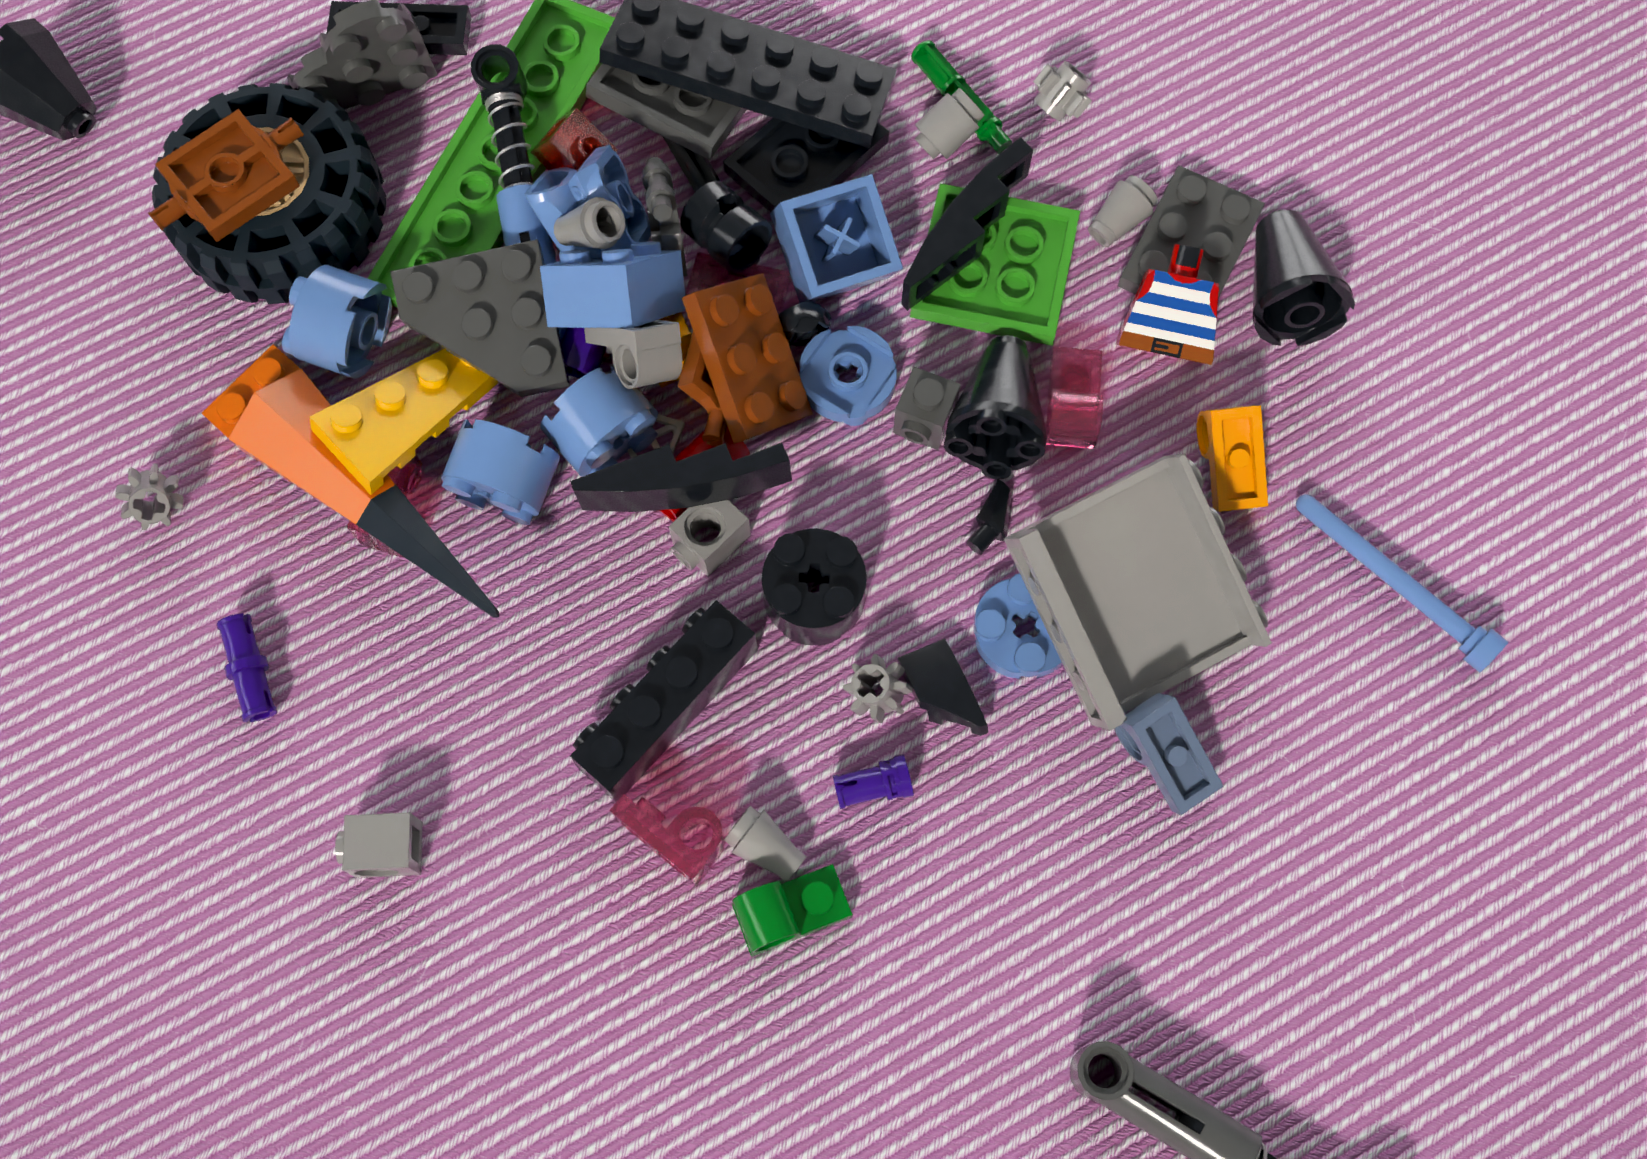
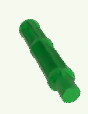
[911,40,1012,154]

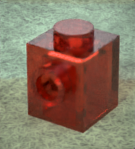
[531,108,618,170]

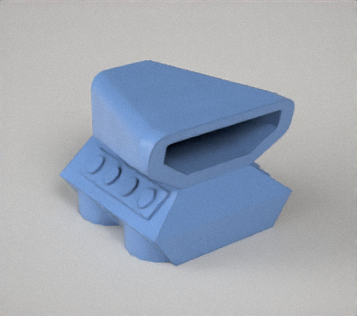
[525,145,651,258]

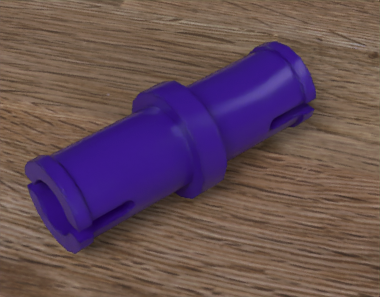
[216,613,277,722]

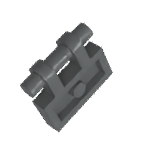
[642,157,688,277]

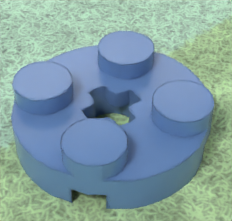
[800,326,897,426]
[973,573,1062,679]

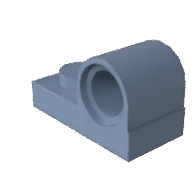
[1114,693,1224,815]

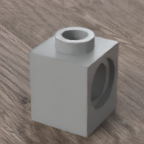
[669,500,751,577]
[335,812,423,878]

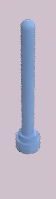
[1296,494,1508,673]

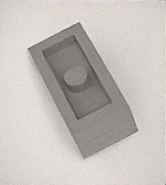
[584,320,682,389]

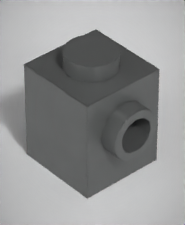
[893,367,961,450]

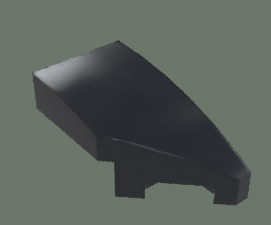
[898,638,988,736]

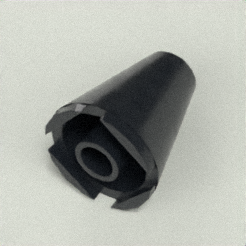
[1252,209,1355,346]

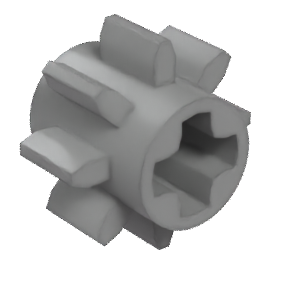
[1033,61,1092,121]
[115,463,183,530]
[843,654,913,723]

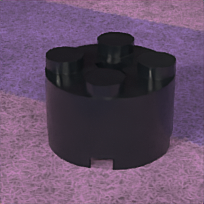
[762,528,867,646]

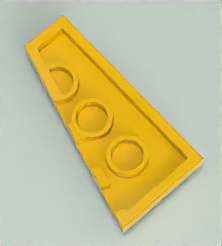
[310,348,499,495]

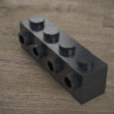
[570,600,758,803]

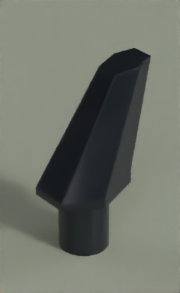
[966,479,1012,555]

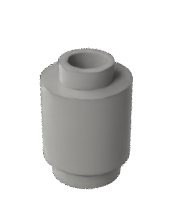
[915,88,985,160]

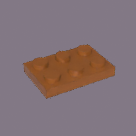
[682,273,813,444]

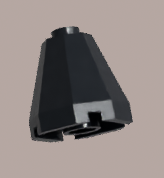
[0,18,97,141]

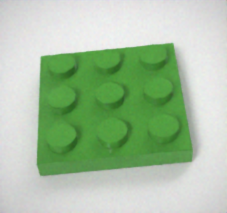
[910,183,1080,346]

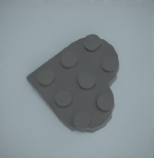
[287,0,438,110]

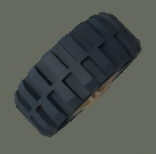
[152,83,386,304]

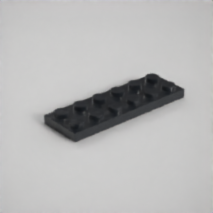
[599,0,897,148]

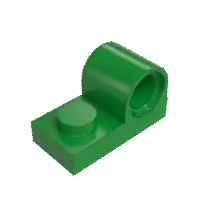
[732,864,853,957]

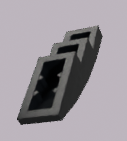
[901,137,1033,311]
[570,442,792,512]

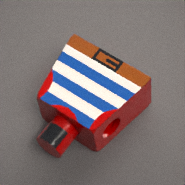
[1115,244,1219,365]

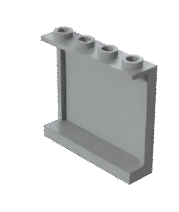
[1003,453,1272,731]

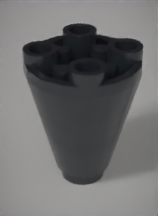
[944,335,1047,480]

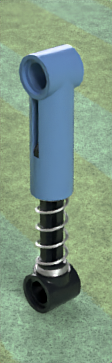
[471,44,567,344]

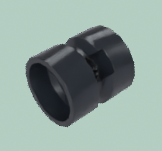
[680,181,772,274]

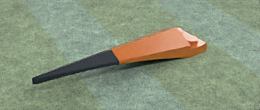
[202,344,499,617]

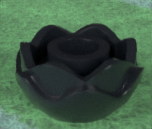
[778,301,832,346]

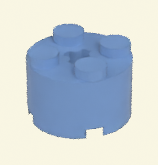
[282,265,392,379]
[540,364,658,477]
[441,419,560,525]

